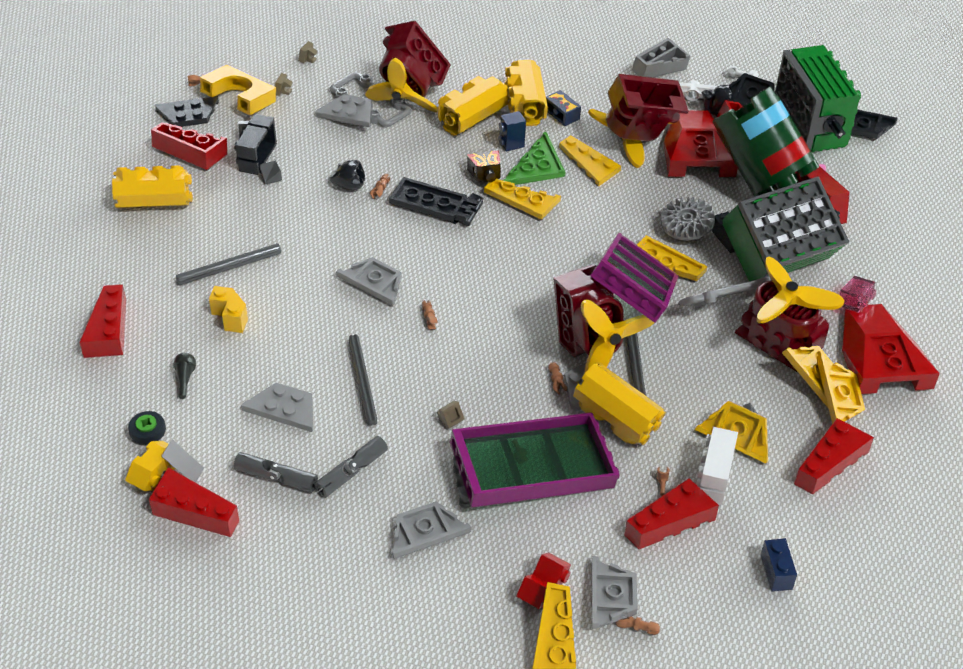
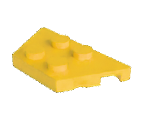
[782,346,834,408]
[816,354,865,424]
[695,401,768,464]

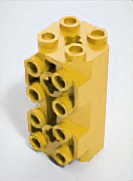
[505,59,548,126]
[438,76,508,136]
[112,165,193,208]
[573,363,666,445]

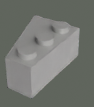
[632,38,690,77]

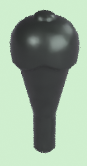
[173,353,196,399]

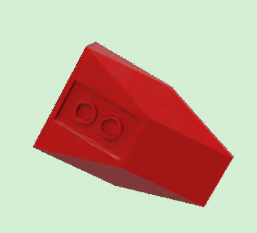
[663,110,738,177]
[842,304,940,394]

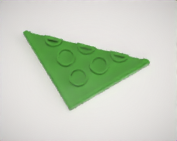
[503,132,566,185]

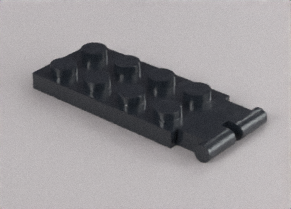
[389,177,483,226]

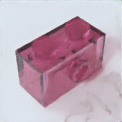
[840,276,877,313]

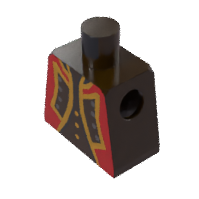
[467,150,501,182]

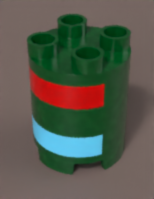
[712,86,820,197]

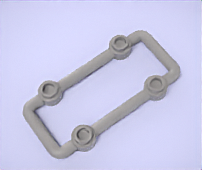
[330,73,412,127]
[679,277,771,308]

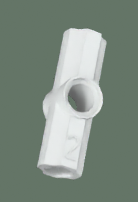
[679,80,717,102]

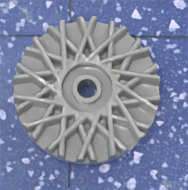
[661,197,715,241]

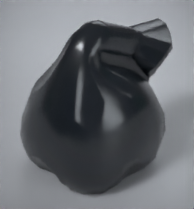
[701,85,737,114]
[329,160,365,190]

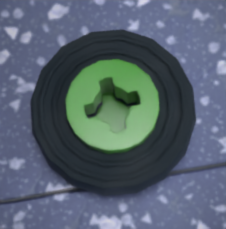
[128,411,166,445]

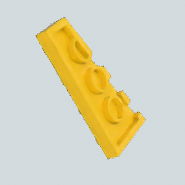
[559,135,621,187]
[484,179,561,220]
[637,235,708,281]
[532,582,576,669]

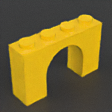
[200,65,276,115]

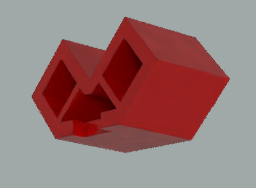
[516,552,571,609]

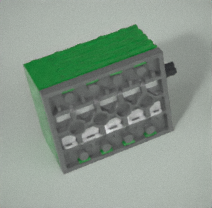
[775,45,861,153]
[723,176,850,282]

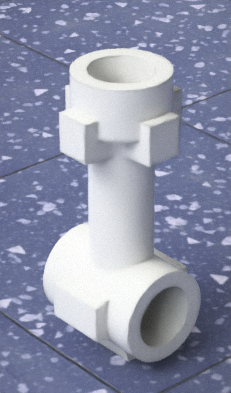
[727,65,758,78]

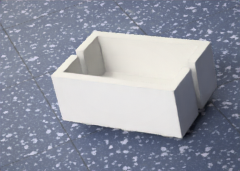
[696,427,738,506]

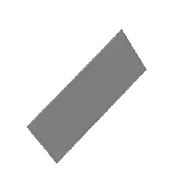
[162,439,204,482]

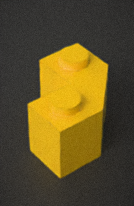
[209,286,248,333]
[125,441,175,491]

